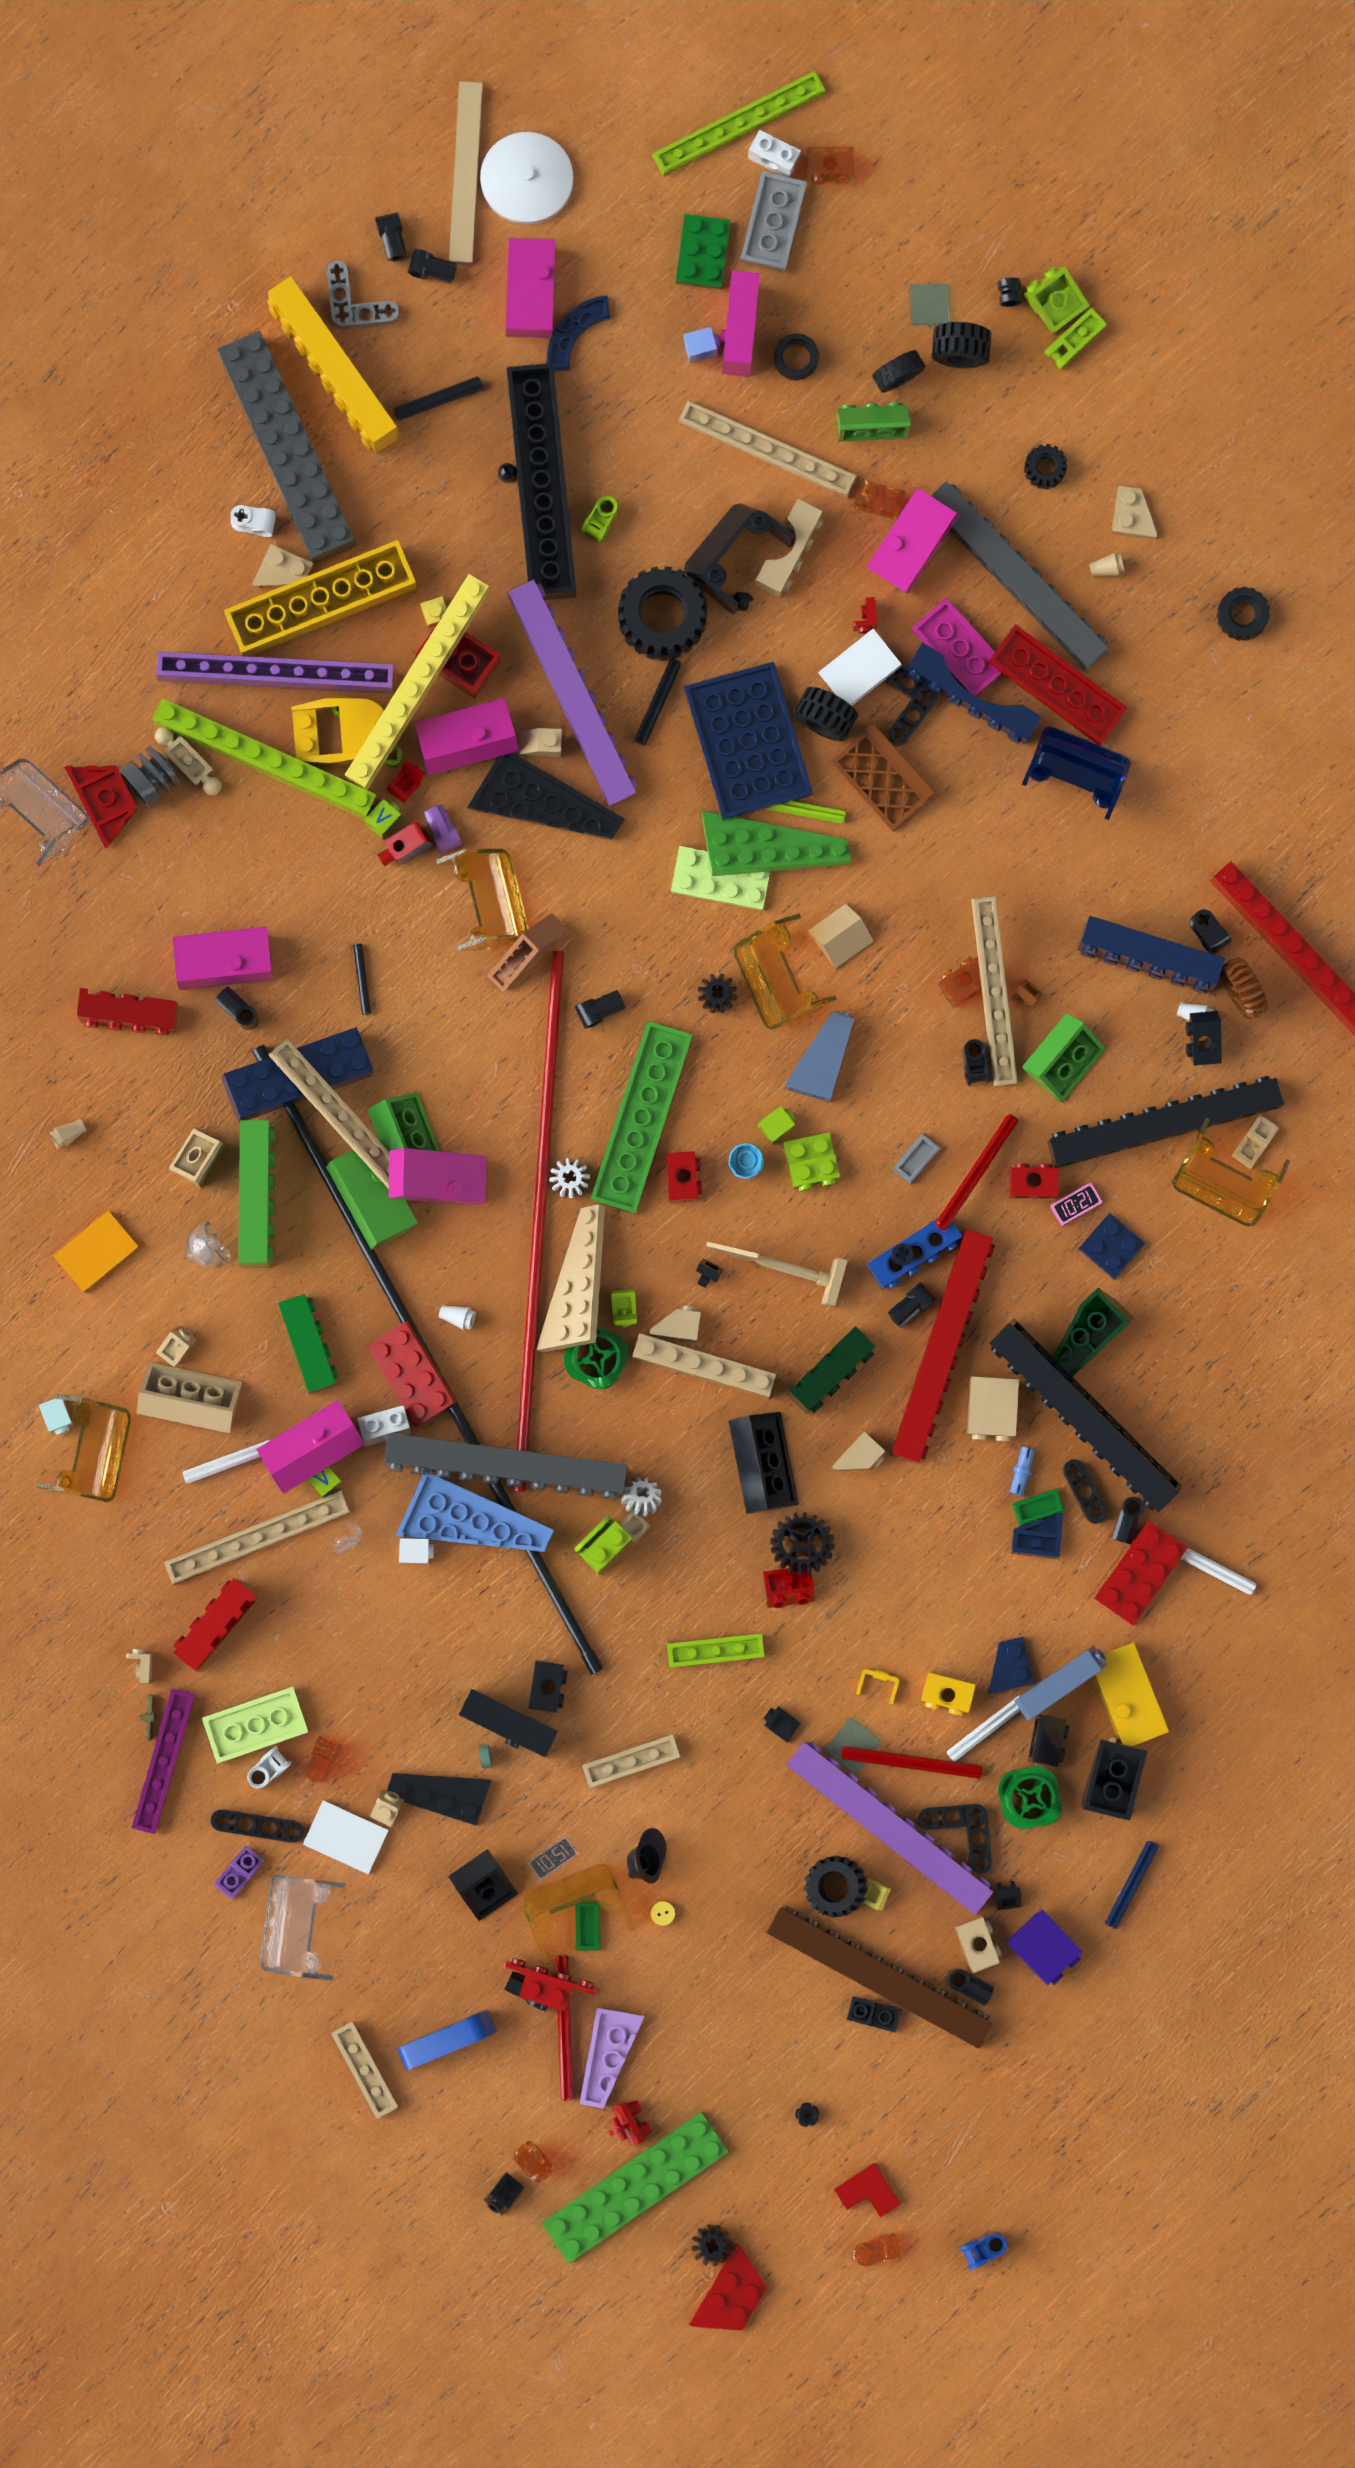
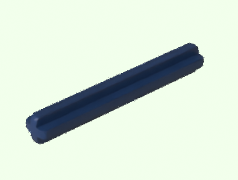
[1105,1841,1159,1929]

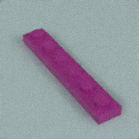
[132,1688,195,1834]

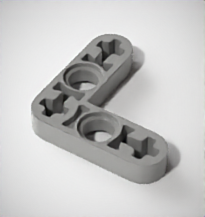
[327,261,399,329]

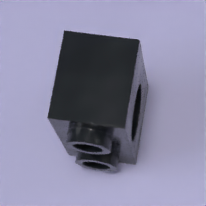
[1185,1011,1222,1066]
[528,1661,568,1713]

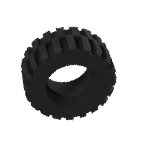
[618,566,707,660]

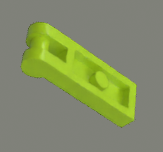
[1044,308,1107,370]

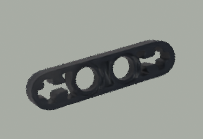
[211,1810,304,1843]

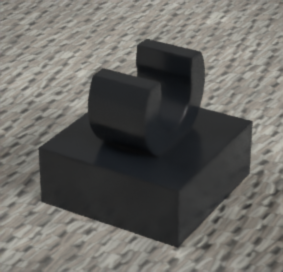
[696,1258,724,1288]
[996,1881,1021,1910]

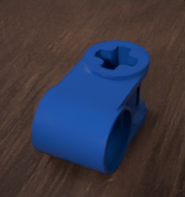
[959,2232,1007,2270]

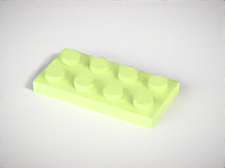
[670,846,770,911]
[202,1687,308,1764]

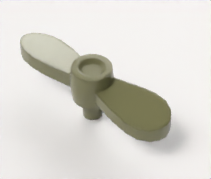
[139,1694,156,1740]

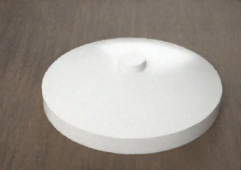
[481,132,573,225]

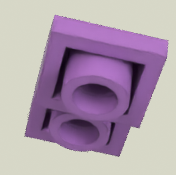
[214,1845,264,1900]

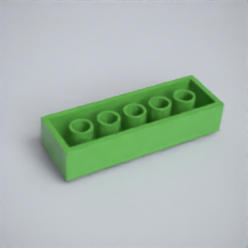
[238,1120,276,1268]

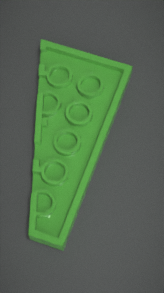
[701,811,851,876]

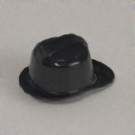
[627,1828,666,1884]

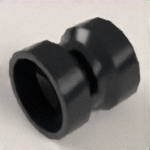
[997,277,1023,307]

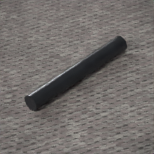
[353,944,371,1015]

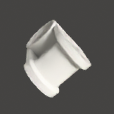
[231,505,276,537]
[247,1745,292,1789]

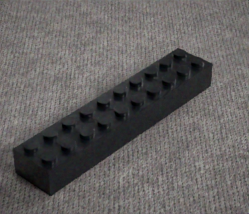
[507,363,576,600]
[989,1319,1182,1512]

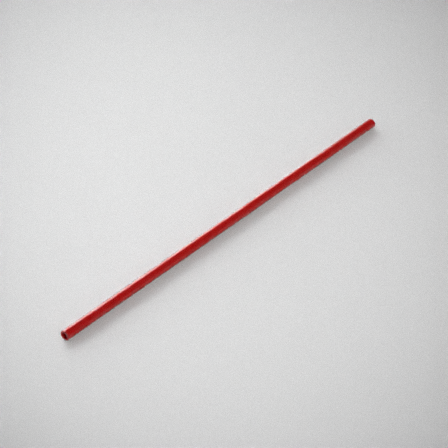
[513,951,564,1492]

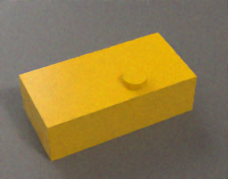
[1093,1642,1169,1747]

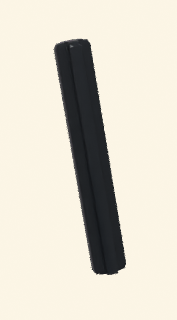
[394,376,483,421]
[635,658,681,745]

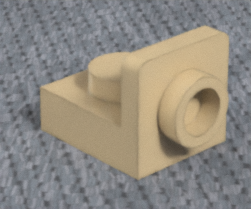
[156,1326,197,1367]
[126,1649,153,1684]
[369,1790,404,1827]

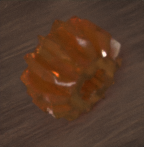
[514,2141,553,2183]

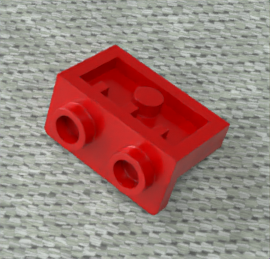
[763,1568,815,1608]

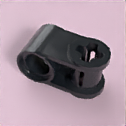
[1189,909,1232,955]
[962,1039,991,1086]

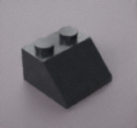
[1028,1714,1069,1767]
[448,1849,518,1921]

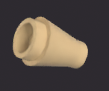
[1089,553,1125,577]
[49,1119,87,1149]

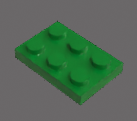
[676,214,730,289]

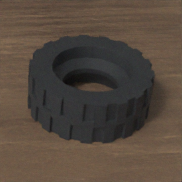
[872,350,926,393]
[1217,586,1270,641]

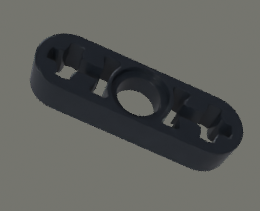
[1063,1459,1107,1524]

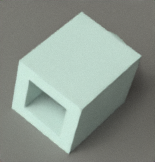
[39,1397,73,1435]

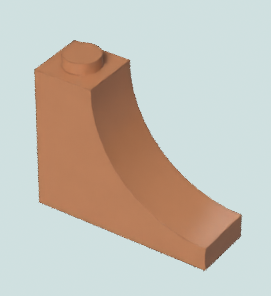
[487,913,568,992]

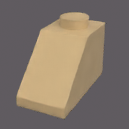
[514,728,562,758]
[649,1306,701,1342]
[831,1432,885,1471]

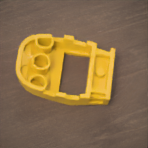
[291,696,384,766]

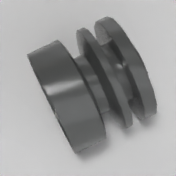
[119,746,181,809]

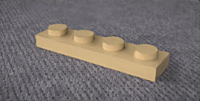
[582,1734,680,1788]
[331,2021,398,2119]

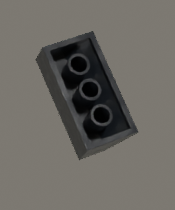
[729,1412,799,1514]

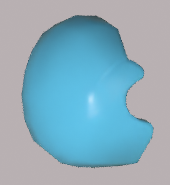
[728,1143,764,1179]

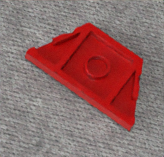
[64,766,138,849]
[689,2243,767,2331]

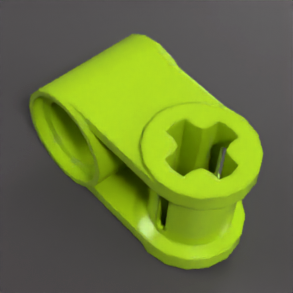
[580,496,618,543]

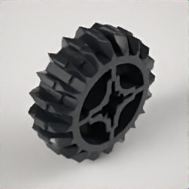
[770,1512,835,1576]

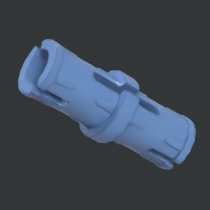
[1009,1447,1036,1496]

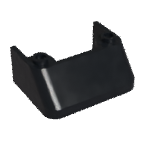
[684,503,794,615]

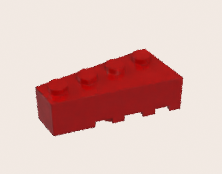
[77,988,178,1036]
[173,1578,258,1672]

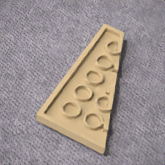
[536,1204,605,1353]

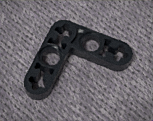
[884,665,937,745]
[917,1804,992,1874]

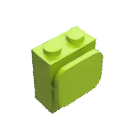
[574,1515,632,1575]

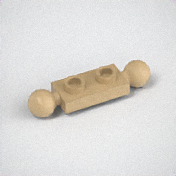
[155,727,222,796]

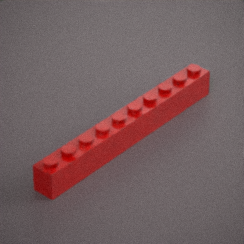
[1210,861,1355,1036]
[891,1229,995,1464]

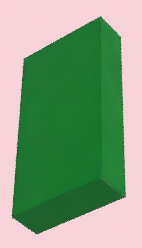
[1012,1488,1065,1526]
[575,1902,600,1951]

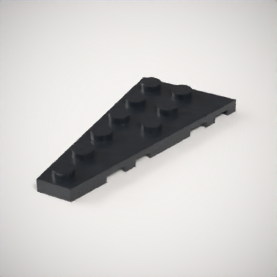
[467,753,625,840]

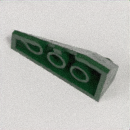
[1053,1288,1134,1377]

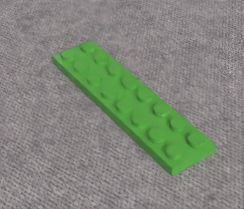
[590,1021,692,1214]
[542,2112,728,2263]

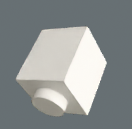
[399,1538,434,1564]

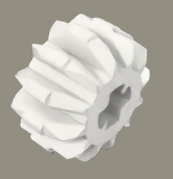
[549,1158,590,1199]
[621,1476,661,1517]

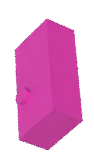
[506,238,555,338]
[720,270,760,377]
[867,488,960,594]
[414,698,519,775]
[173,927,273,990]
[389,1148,486,1206]
[256,1400,365,1494]

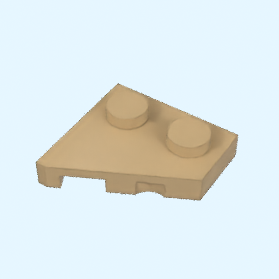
[1111,486,1157,539]
[252,544,314,588]

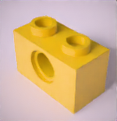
[921,1673,976,1716]

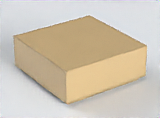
[619,1510,651,1543]

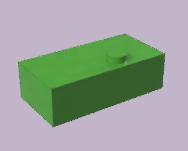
[326,1150,418,1250]

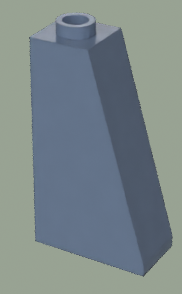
[784,1010,854,1102]
[1014,1645,1108,1721]

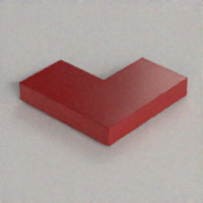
[834,2163,900,2217]

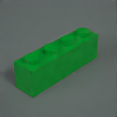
[278,1294,339,1395]

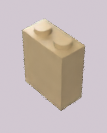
[967,1377,1019,1442]

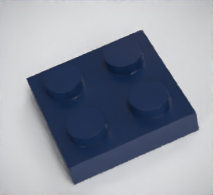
[1078,1213,1145,1280]

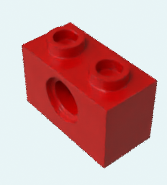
[666,1151,702,1203]
[1009,1163,1058,1199]

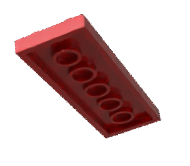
[988,624,1127,746]

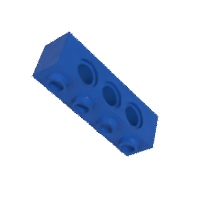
[866,1218,962,1290]

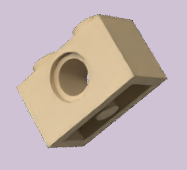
[954,1917,1002,1973]

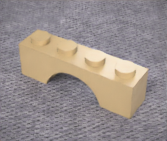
[755,499,824,598]

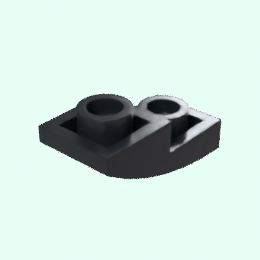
[847,1996,902,2033]

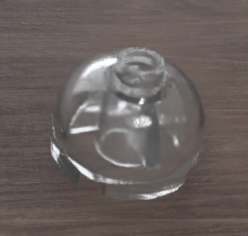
[185,1221,230,1269]

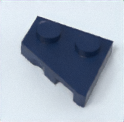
[1011,1512,1063,1559]
[988,1637,1034,1694]

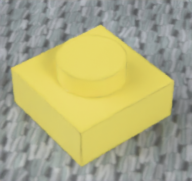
[420,596,447,627]
[863,1878,891,1911]

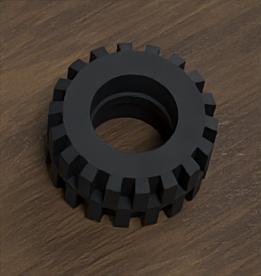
[932,322,992,368]
[794,687,858,741]
[804,1856,868,1917]

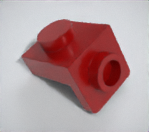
[386,761,425,803]

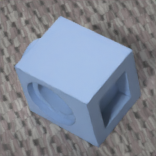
[684,327,720,362]

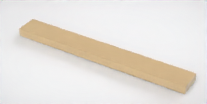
[449,81,483,265]
[678,400,857,498]
[971,896,1018,1086]
[269,1039,390,1189]
[164,1490,351,1585]

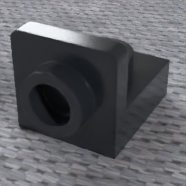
[763,1706,801,1742]
[484,2172,525,2215]

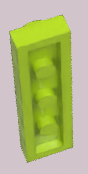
[667,1633,765,1668]

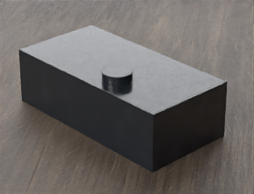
[459,1689,558,1758]

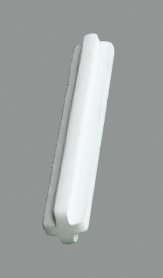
[183,1440,270,1483]
[1181,1548,1256,1595]
[947,1695,1021,1761]

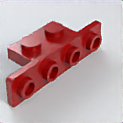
[503,1958,599,2011]

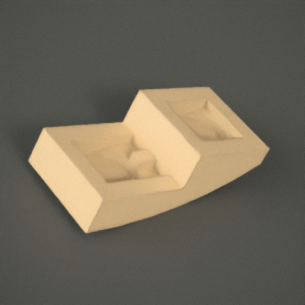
[1231,1115,1279,1169]

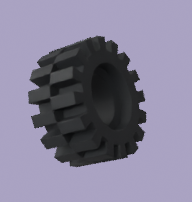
[1024,444,1068,489]

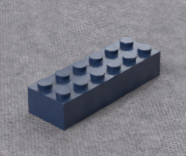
[1077,916,1225,994]
[222,1027,374,1123]

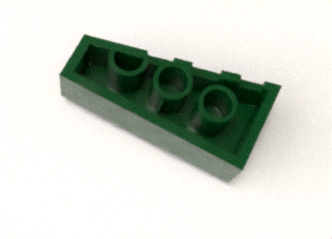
[787,1326,875,1414]

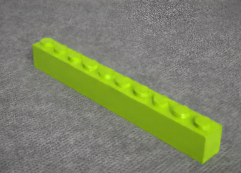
[152,698,377,819]

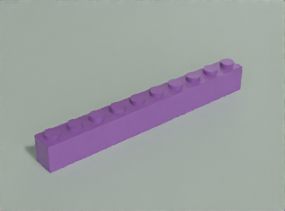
[507,580,637,806]
[157,652,394,694]
[786,1741,993,1915]

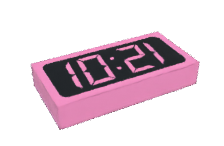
[1050,1182,1103,1227]

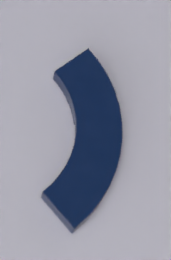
[546,295,610,372]

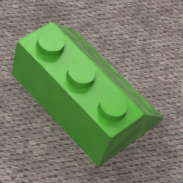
[837,402,911,442]
[1022,1013,1106,1102]
[367,1092,441,1153]

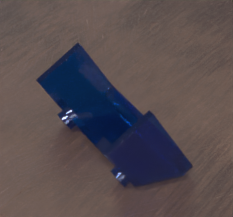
[1022,727,1131,820]

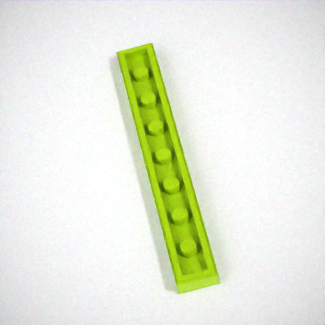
[652,71,826,176]

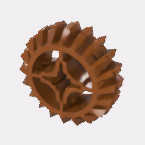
[1221,957,1268,1020]

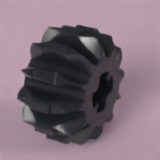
[698,974,737,1014]
[691,2224,732,2266]

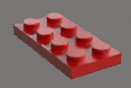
[367,1321,457,1427]
[1094,1520,1188,1626]

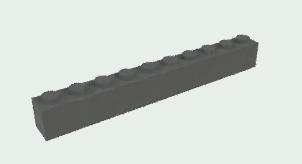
[931,481,1108,671]

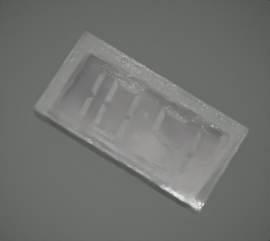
[527,1835,579,1882]

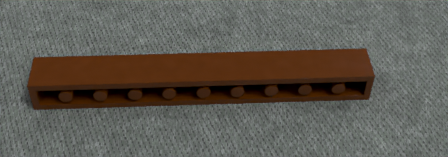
[766,1905,993,2049]

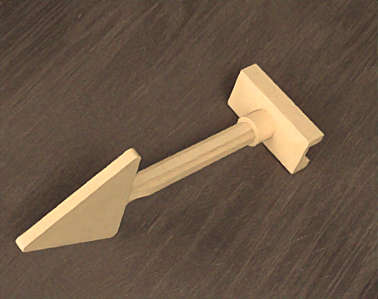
[706,1242,848,1307]

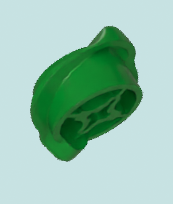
[564,1325,628,1389]
[998,1766,1062,1829]

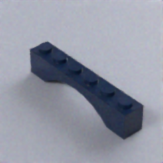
[905,643,1042,744]

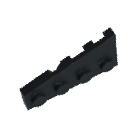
[387,1773,491,1826]

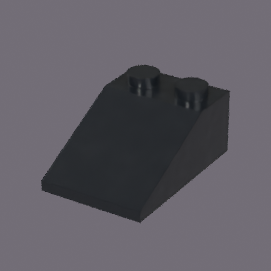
[1081,1739,1147,1821]

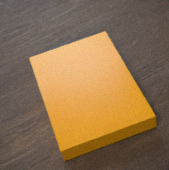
[53,1211,139,1293]

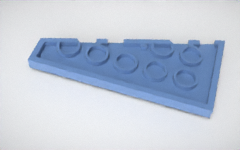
[396,1471,555,1552]

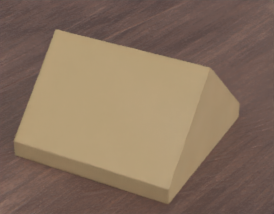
[808,904,873,969]
[169,1128,225,1187]

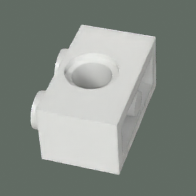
[748,130,801,178]
[357,1406,411,1447]

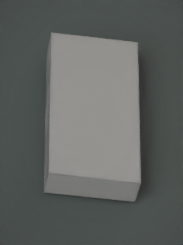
[892,1133,940,1184]

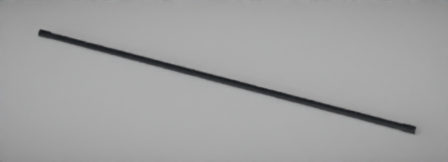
[252,1045,604,1675]

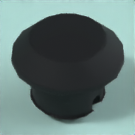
[733,592,754,611]

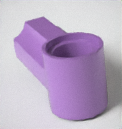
[424,804,462,855]

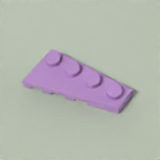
[580,2008,645,2108]

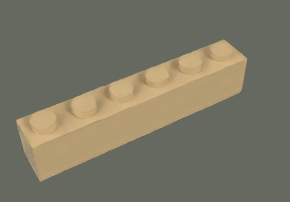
[632,1334,776,1399]

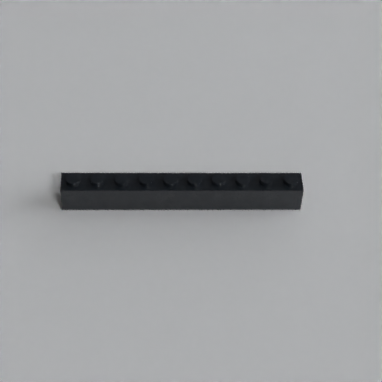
[1047,1076,1284,1168]

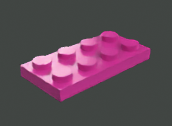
[911,598,1002,697]

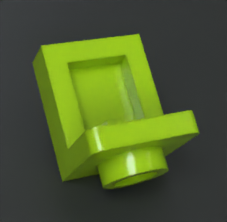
[611,1289,637,1327]

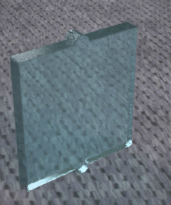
[910,282,949,327]
[825,1717,882,1774]

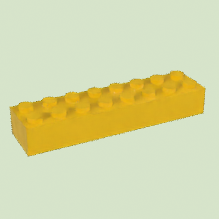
[267,276,398,455]
[224,540,417,657]

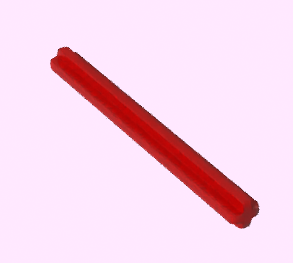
[935,1114,1018,1231]
[841,1746,982,1779]
[555,1955,573,2101]

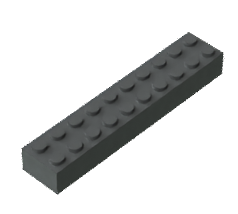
[217,331,355,564]
[383,1433,627,1500]

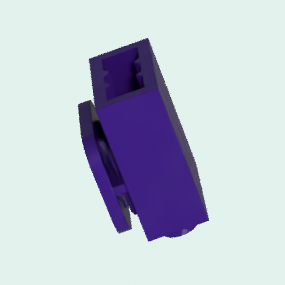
[1006,1909,1082,1985]

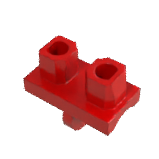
[609,2100,652,2147]

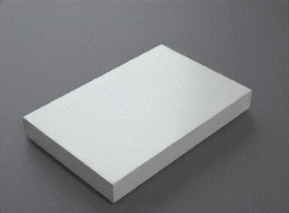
[818,629,902,706]
[303,1800,389,1874]

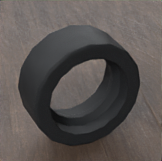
[774,333,819,381]

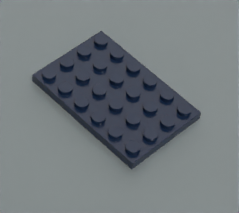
[684,662,813,820]

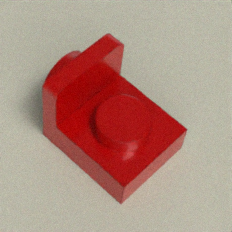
[853,597,877,634]

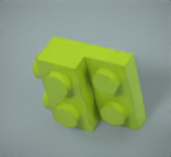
[1023,266,1090,333]
[783,1132,840,1192]

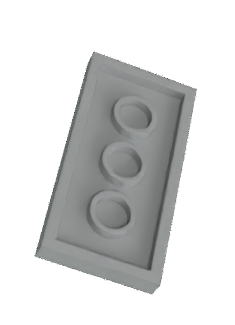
[740,171,807,272]

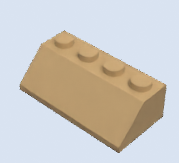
[136,1362,242,1433]

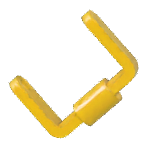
[856,1669,899,1704]

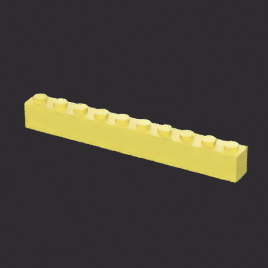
[345,574,491,790]

